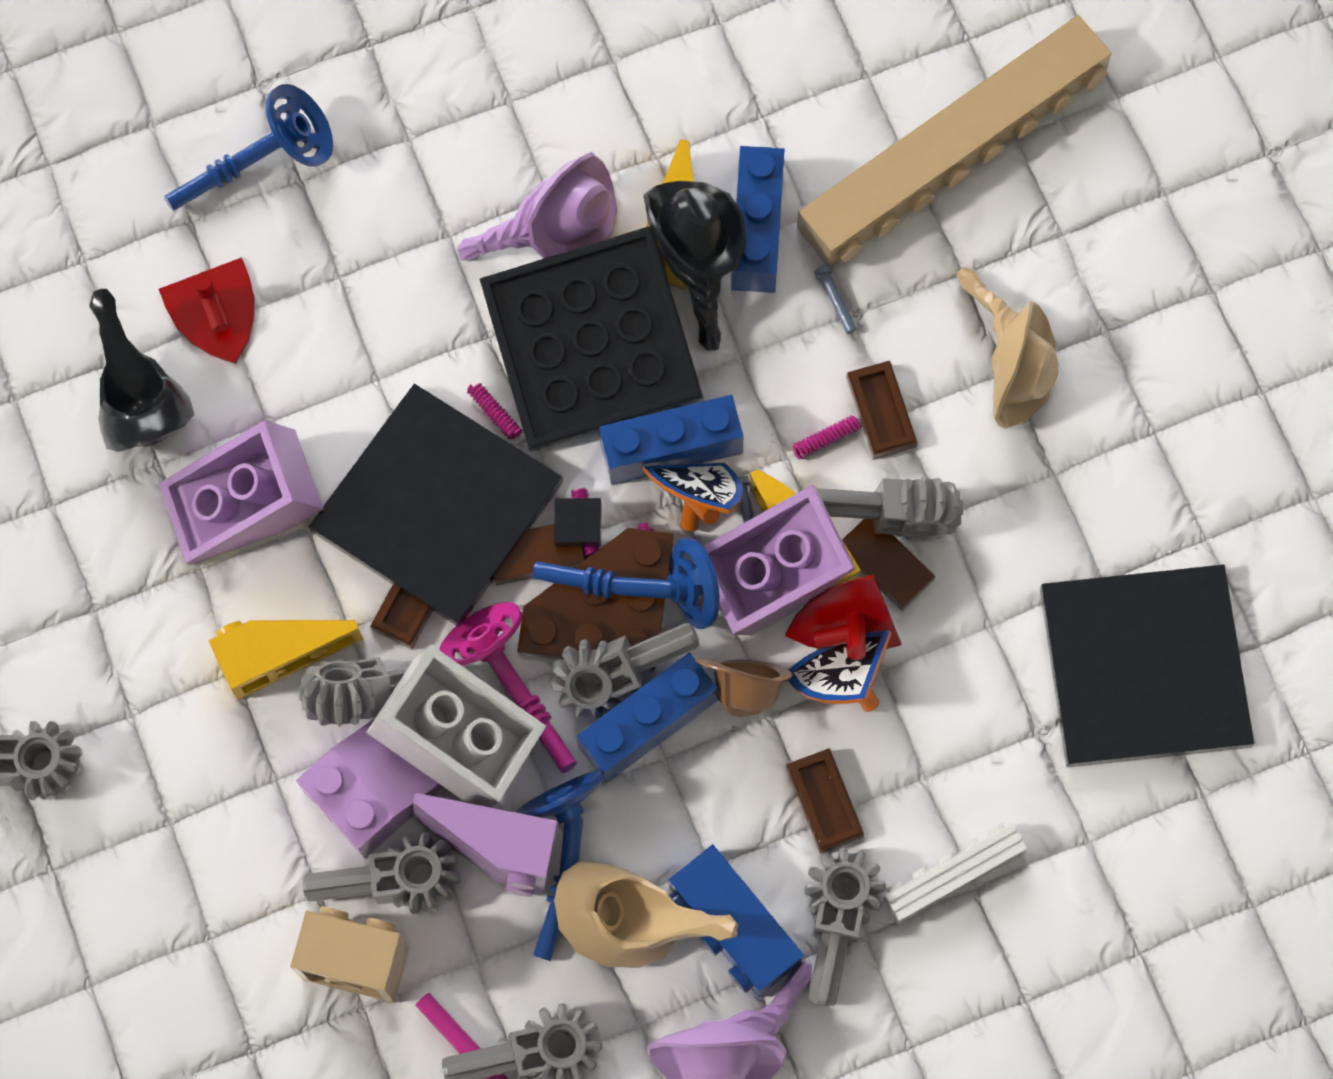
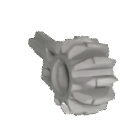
[817,477,963,541]
[551,623,699,720]
[299,657,408,727]
[0,721,83,800]
[303,832,461,915]
[804,847,886,1007]
[442,1003,602,1079]

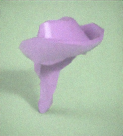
[457,152,617,260]
[647,961,812,1079]

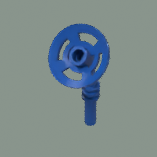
[164,84,333,211]
[533,537,720,629]
[516,770,604,961]

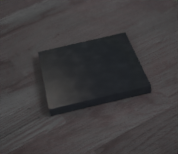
[479,226,704,452]
[308,383,564,627]
[1040,564,1254,767]

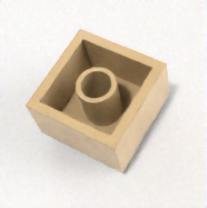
[290,906,409,1003]

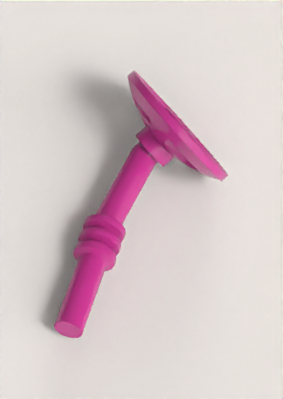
[439,602,577,773]

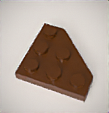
[517,528,674,672]

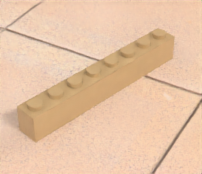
[797,14,1112,266]

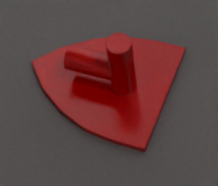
[158,257,255,364]
[785,575,902,660]

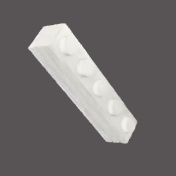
[883,823,1028,925]

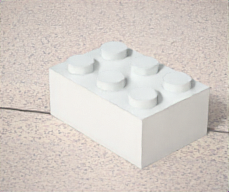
[366,645,546,808]

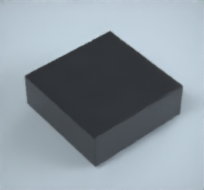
[554,498,602,547]

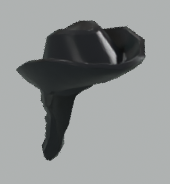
[643,181,746,351]
[89,289,194,452]

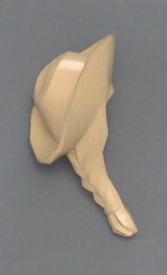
[956,267,1059,429]
[554,861,738,968]

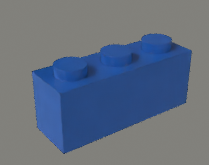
[731,146,785,293]
[599,395,744,485]
[576,652,718,784]
[668,844,804,997]

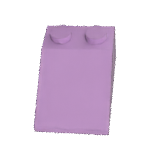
[159,420,324,565]
[703,485,856,636]
[296,718,444,859]
[413,793,557,897]

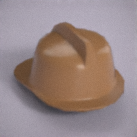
[695,658,793,717]

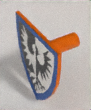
[642,463,743,531]
[788,630,892,712]

